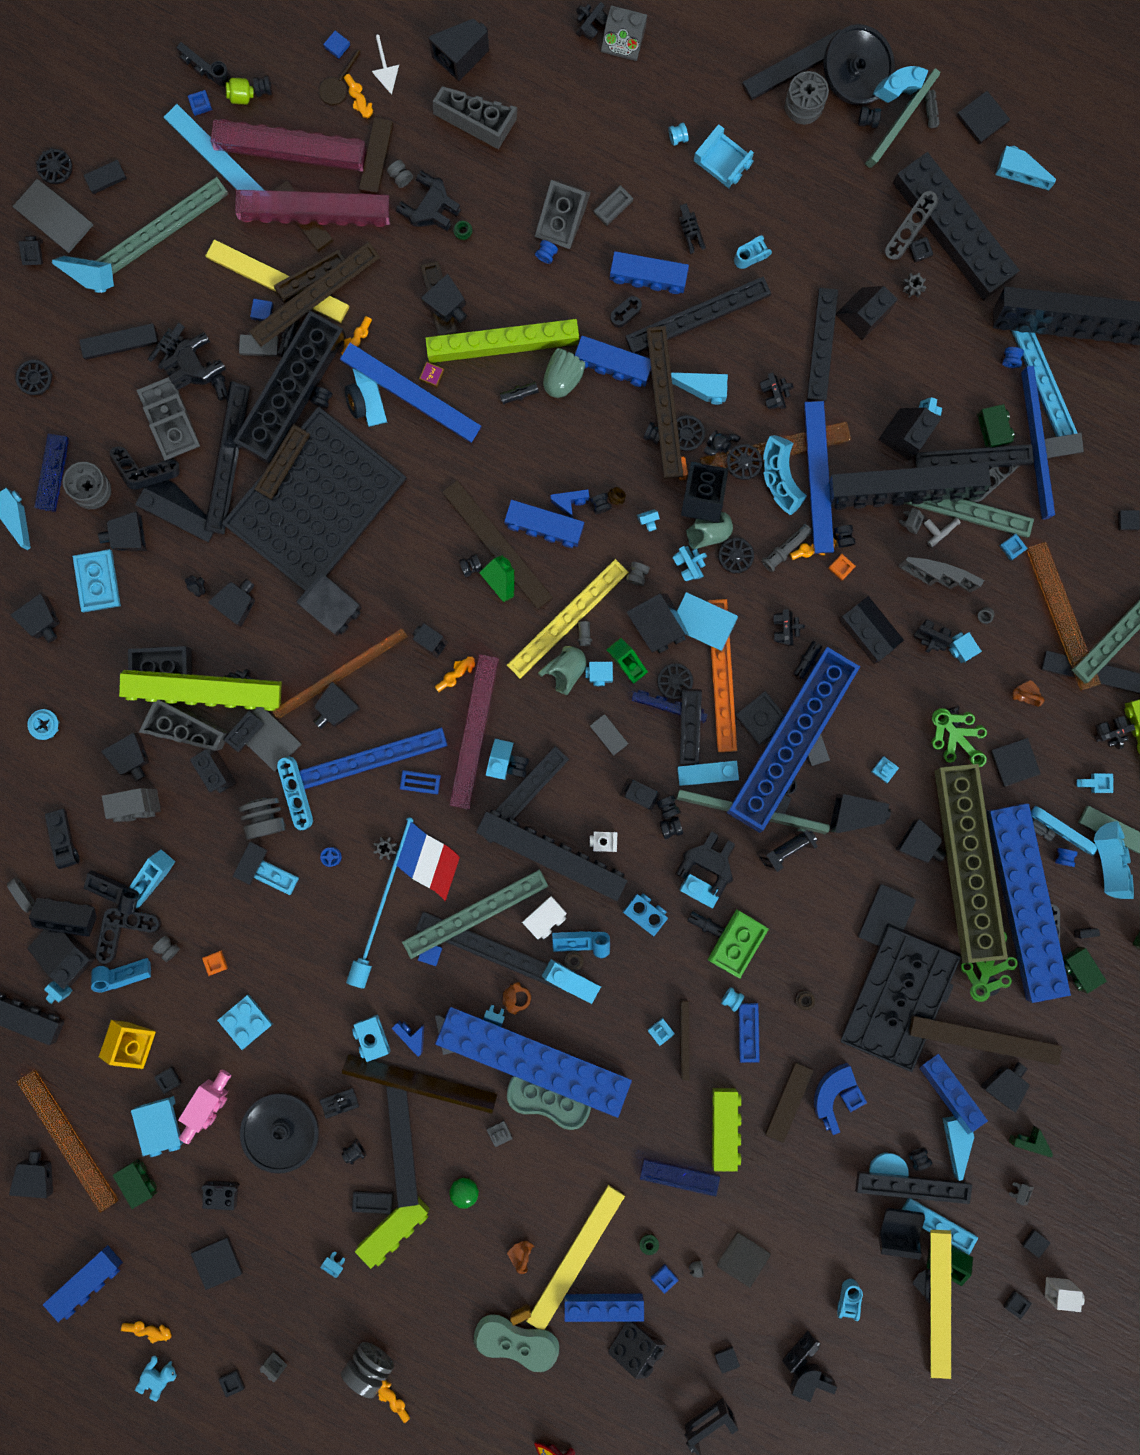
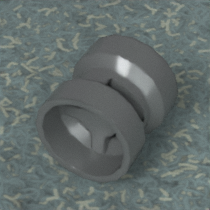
[387,160,413,188]
[626,562,650,586]
[152,935,180,962]

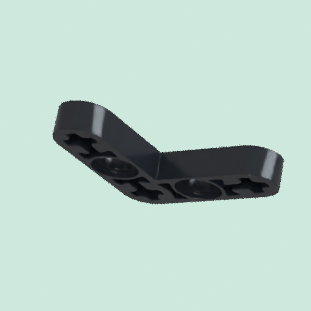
[110,446,180,490]
[96,908,161,964]

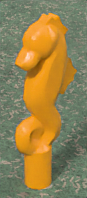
[344,74,373,119]
[341,316,372,355]
[789,538,836,560]
[434,657,475,692]
[121,1321,172,1344]
[378,1380,410,1423]

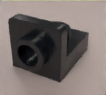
[18,236,43,265]

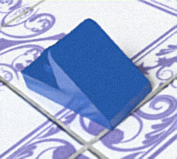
[550,490,589,518]
[392,1020,424,1057]

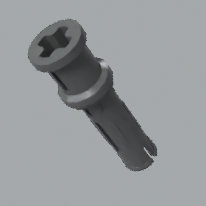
[761,524,813,572]

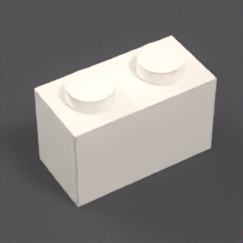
[522,895,567,940]
[1045,1277,1085,1312]

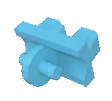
[673,546,707,581]

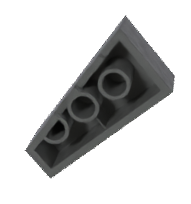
[433,86,517,149]
[139,700,230,751]

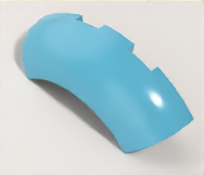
[763,435,807,515]
[1094,821,1134,899]

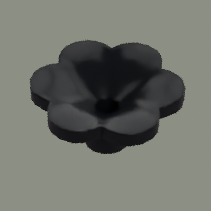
[185,575,206,597]

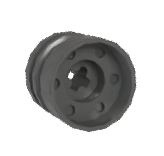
[784,71,829,125]
[63,462,111,509]
[238,798,286,840]
[341,1342,394,1398]

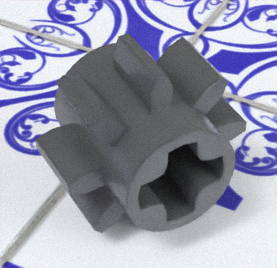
[902,273,926,298]
[374,837,397,860]

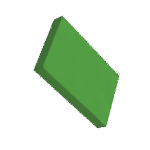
[707,909,769,978]

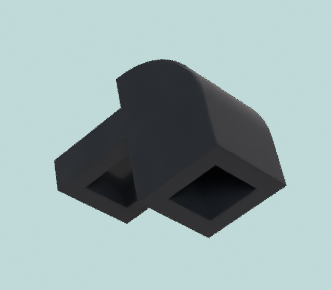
[789,1364,837,1402]

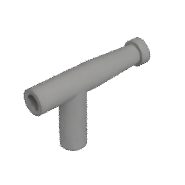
[923,518,961,548]

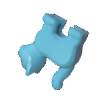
[135,1356,177,1402]

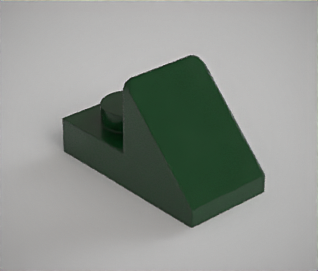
[1009,1126,1053,1158]

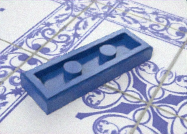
[738,1003,760,1063]

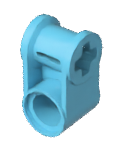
[734,235,772,269]
[837,1279,863,1321]

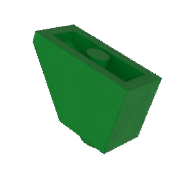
[479,555,514,602]
[607,638,648,684]

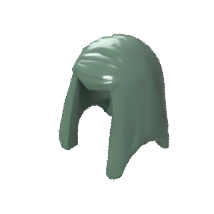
[543,348,585,398]
[686,512,733,549]
[538,646,586,695]

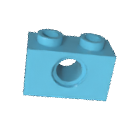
[352,1015,391,1062]

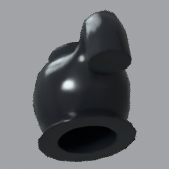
[703,430,741,456]

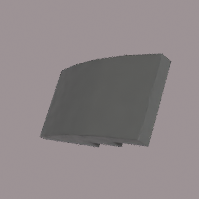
[13,179,93,253]
[136,377,200,460]
[897,557,985,593]

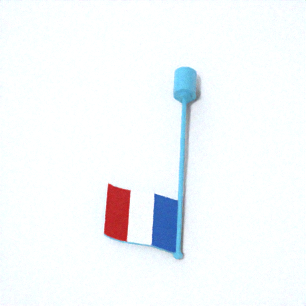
[346,817,460,989]

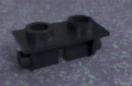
[782,1331,821,1374]

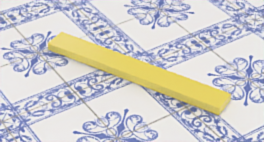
[206,240,349,324]
[507,559,629,679]
[526,1185,625,1330]
[930,1230,951,1379]

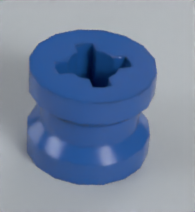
[535,240,558,264]
[1002,347,1024,368]
[320,847,342,867]
[1055,848,1078,867]

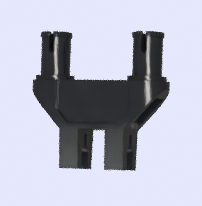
[396,170,461,232]
[161,331,226,390]
[675,831,735,898]

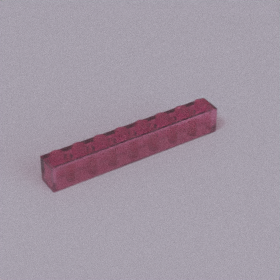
[210,119,366,171]
[235,190,390,227]
[449,654,499,810]

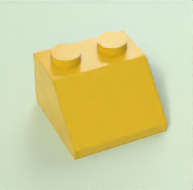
[99,1020,156,1069]

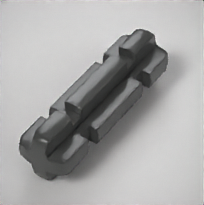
[925,90,940,128]
[1032,818,1055,841]

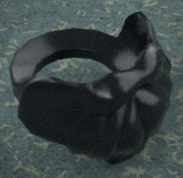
[913,1269,930,1303]

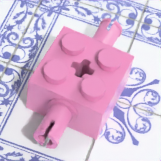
[178,1069,232,1144]

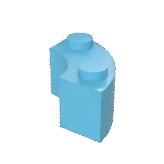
[873,66,928,103]

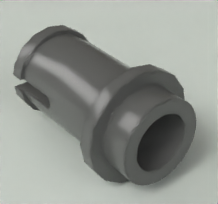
[577,621,592,646]

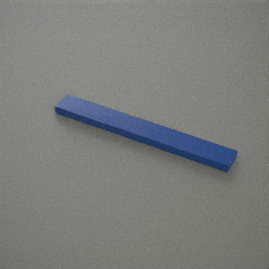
[340,343,481,443]
[1021,366,1055,520]
[804,401,834,554]
[299,728,448,790]

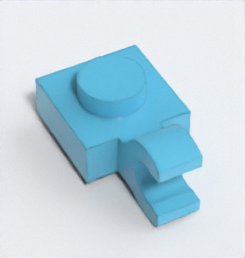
[1077,774,1113,793]

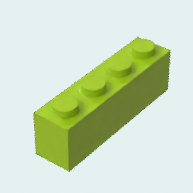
[712,1088,741,1171]
[355,1197,430,1269]

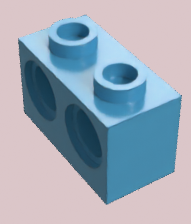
[623,893,668,936]

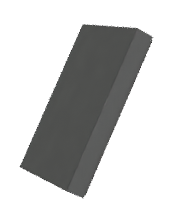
[247,707,302,772]

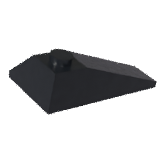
[135,480,214,543]

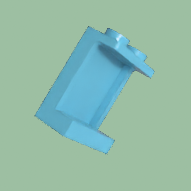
[694,124,754,188]
[131,1096,184,1157]

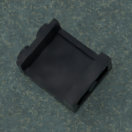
[190,749,237,793]

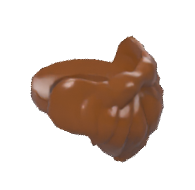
[1013,680,1045,707]
[502,982,531,1015]
[507,1241,535,1274]

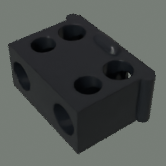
[201,1181,240,1210]

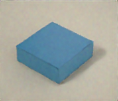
[999,534,1028,561]

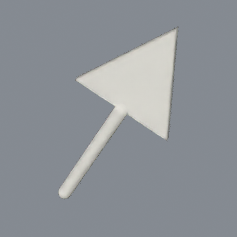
[372,34,399,95]

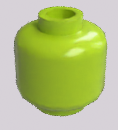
[226,78,253,105]

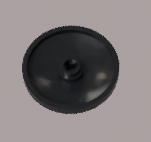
[823,24,895,105]
[240,1093,319,1173]

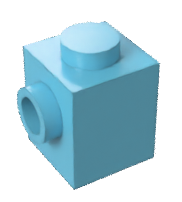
[949,632,982,663]
[586,662,613,686]

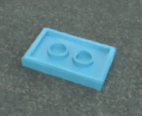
[73,549,121,612]
[677,592,738,651]

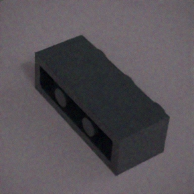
[412,623,448,658]
[29,898,97,937]

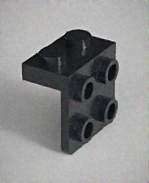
[878,1208,925,1260]
[608,1321,666,1379]

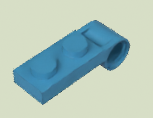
[552,931,610,958]
[91,958,151,992]

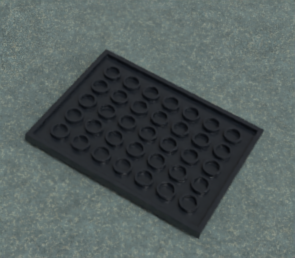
[222,406,407,591]

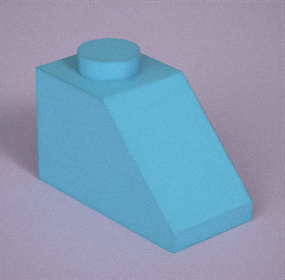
[486,739,514,780]
[679,874,718,909]

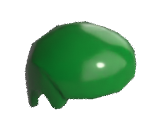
[449,1178,479,1209]

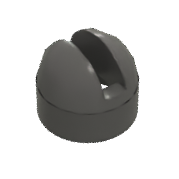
[978,607,994,624]
[689,1261,704,1278]

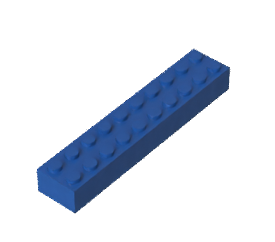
[726,647,860,833]
[986,803,1071,1003]
[435,1007,632,1118]

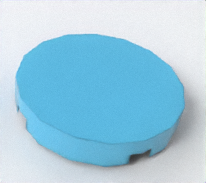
[869,1152,909,1176]

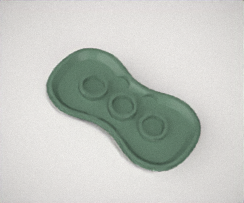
[507,1076,591,1130]
[473,1315,559,1372]

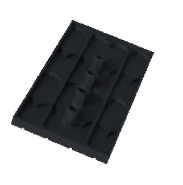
[840,924,961,1072]

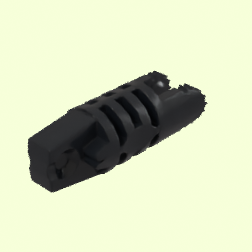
[679,203,706,254]
[147,322,185,370]

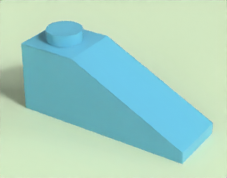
[995,146,1056,190]
[52,256,114,293]
[353,369,387,427]
[671,373,728,405]
[0,488,31,550]
[678,761,739,786]
[130,850,176,909]
[542,959,601,1004]
[943,1116,974,1181]

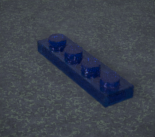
[34,434,69,512]
[631,690,708,723]
[640,1159,720,1196]

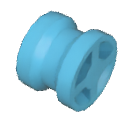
[668,122,688,146]
[721,987,744,1012]

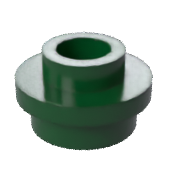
[454,221,472,240]
[640,1235,659,1255]

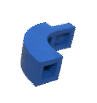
[814,1063,857,1135]

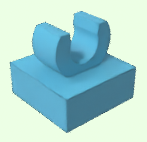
[919,397,942,416]
[637,509,660,531]
[871,756,899,783]
[44,981,73,1004]
[483,1005,505,1027]
[647,1018,675,1046]
[320,1252,345,1278]

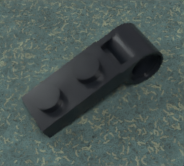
[176,42,231,87]
[45,809,80,869]
[83,870,139,914]

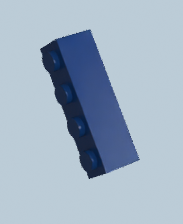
[610,251,689,294]
[575,336,651,387]
[504,500,584,548]
[919,1054,988,1134]
[43,1245,123,1322]
[565,1294,644,1322]

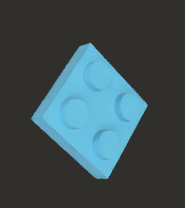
[217,994,273,1050]

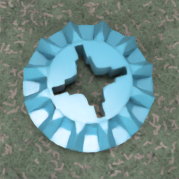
[28,709,60,740]

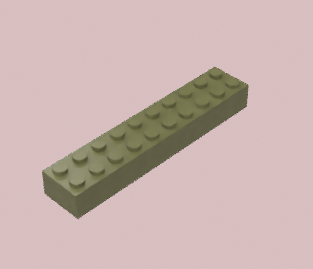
[934,764,1008,964]

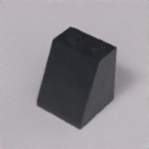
[429,18,489,82]
[836,286,898,341]
[878,408,942,461]
[297,573,362,637]
[627,593,689,654]
[829,794,891,833]

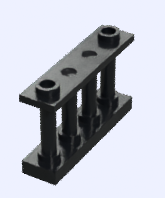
[757,829,818,872]

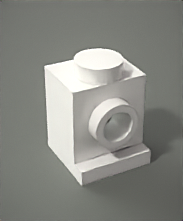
[590,832,617,852]

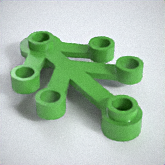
[931,708,987,767]
[961,932,1018,1002]

